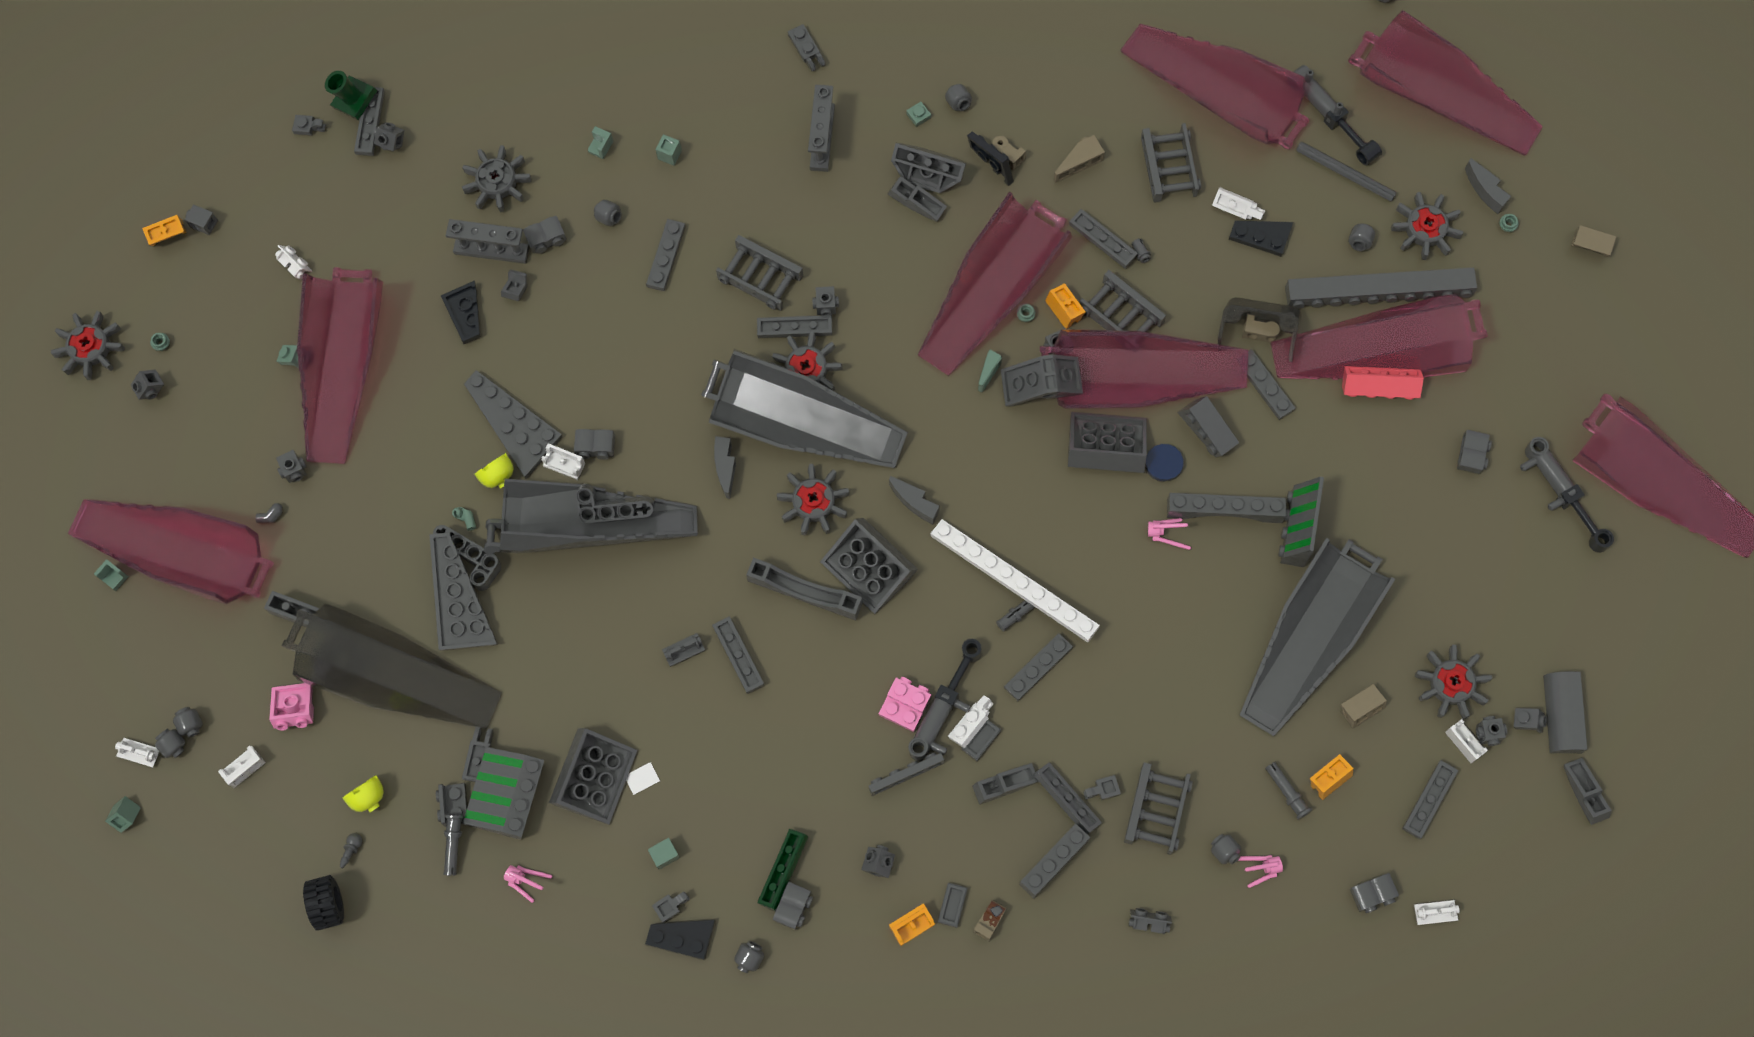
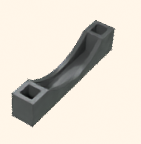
[1167,493,1286,523]
[746,557,863,621]

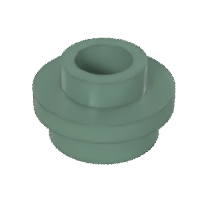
[1499,214,1519,232]
[1017,304,1035,322]
[150,333,170,351]

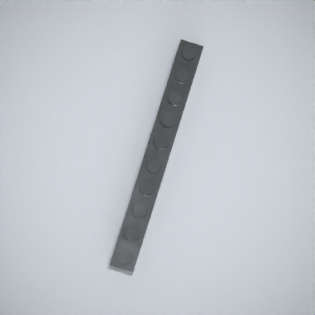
[1285,267,1477,309]

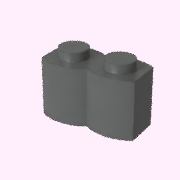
[523,216,567,254]
[574,429,615,460]
[1457,430,1492,474]
[1350,873,1399,913]
[773,882,813,930]

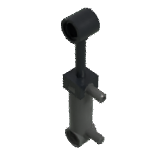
[1288,65,1382,165]
[1520,437,1614,553]
[908,639,982,761]

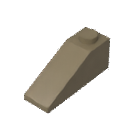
[1054,135,1105,183]

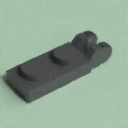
[787,24,825,71]
[462,726,493,782]

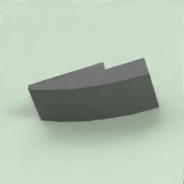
[1465,158,1511,214]
[888,176,947,222]
[714,436,736,499]
[889,476,940,525]
[1564,758,1612,825]
[972,763,1039,805]

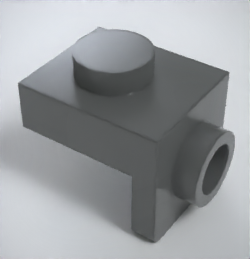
[501,269,527,301]
[1514,708,1547,733]

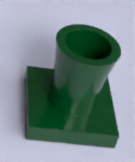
[325,71,377,120]

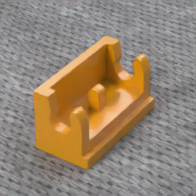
[142,215,187,246]
[1045,283,1086,329]
[1310,754,1354,800]
[889,903,935,946]

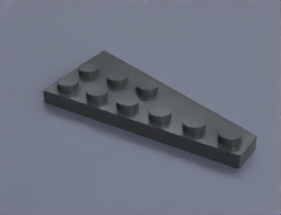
[464,370,562,479]
[429,533,498,651]

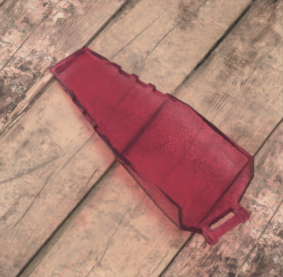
[1348,10,1543,156]
[1121,24,1309,149]
[918,192,1072,376]
[297,267,383,464]
[1271,294,1488,380]
[1040,330,1248,408]
[1572,394,1754,558]
[68,499,274,604]

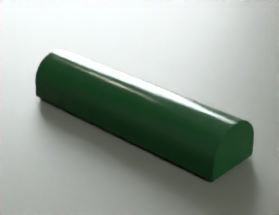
[757,829,809,911]

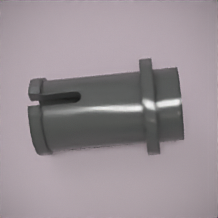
[1131,238,1151,263]

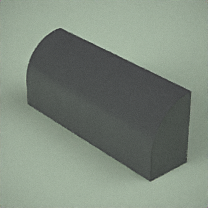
[1543,671,1587,754]

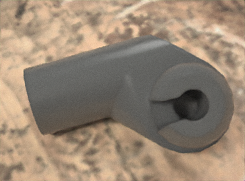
[256,503,283,523]

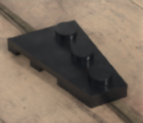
[967,131,1014,186]
[1228,221,1293,257]
[441,280,481,344]
[645,920,715,960]

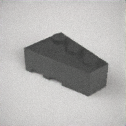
[1177,396,1239,457]

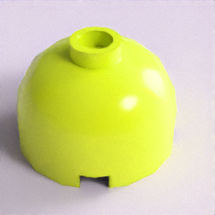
[474,453,514,489]
[342,775,384,812]

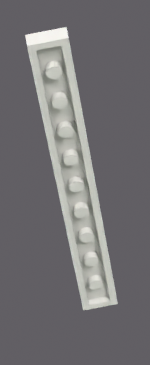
[930,519,1100,642]

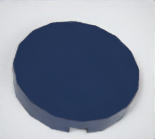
[1145,444,1183,482]

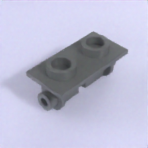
[662,633,705,667]
[1129,908,1172,934]

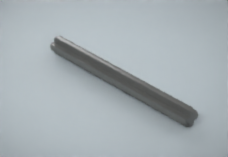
[1296,142,1396,201]

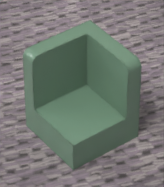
[588,126,613,159]
[655,134,682,166]
[94,559,129,591]
[105,796,141,833]
[648,838,680,870]

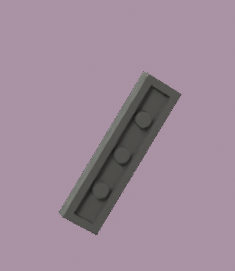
[354,87,385,156]
[1069,209,1138,269]
[646,219,685,291]
[757,315,832,338]
[1235,349,1296,420]
[712,616,764,694]
[1004,633,1073,702]
[869,753,944,796]
[1402,760,1458,839]
[1034,762,1102,835]

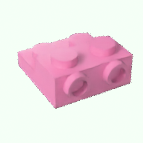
[878,677,931,732]
[269,682,314,731]

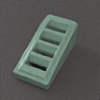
[978,350,1002,393]

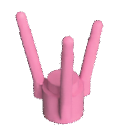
[1148,518,1191,550]
[1238,855,1283,888]
[504,865,552,903]

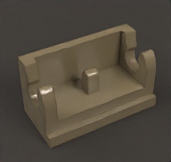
[1571,225,1616,257]
[1341,684,1387,728]

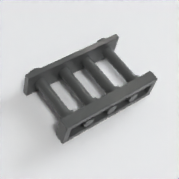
[808,85,835,172]
[1141,123,1201,203]
[445,219,530,264]
[716,235,803,311]
[1080,270,1166,354]
[1124,762,1193,855]

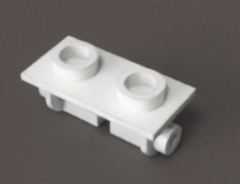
[275,245,312,279]
[115,738,159,768]
[1414,900,1460,925]

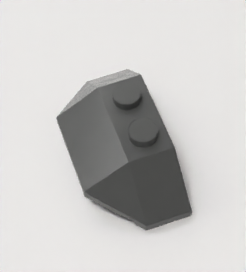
[891,143,966,193]

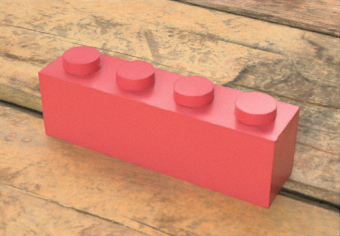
[1342,366,1424,400]

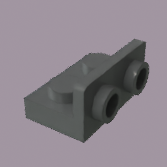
[436,783,468,827]

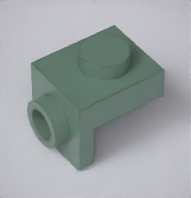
[276,345,310,370]

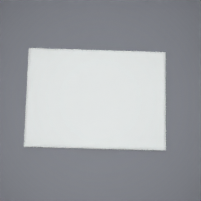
[626,762,660,795]

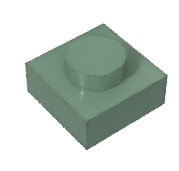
[906,102,931,127]

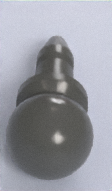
[340,833,363,868]

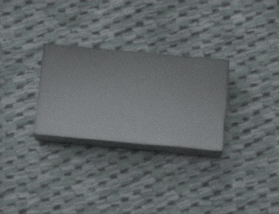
[961,720,1001,761]
[938,883,967,928]

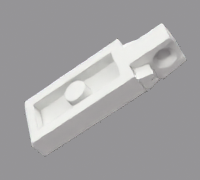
[1212,187,1265,220]
[948,696,993,748]

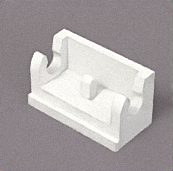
[542,444,585,480]
[1445,719,1488,763]
[218,746,266,788]

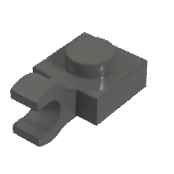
[292,115,326,135]
[1083,775,1121,801]
[652,891,690,923]

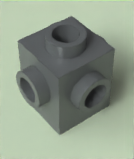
[374,122,405,151]
[812,286,839,316]
[131,370,164,400]
[276,450,307,483]
[1476,716,1507,746]
[861,845,895,878]

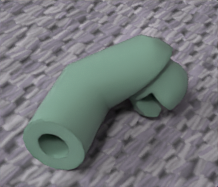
[452,507,476,531]

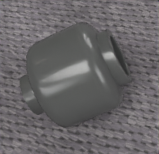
[945,84,972,111]
[594,200,622,226]
[1348,223,1375,251]
[173,707,203,738]
[155,728,185,758]
[1211,834,1241,865]
[734,941,764,973]

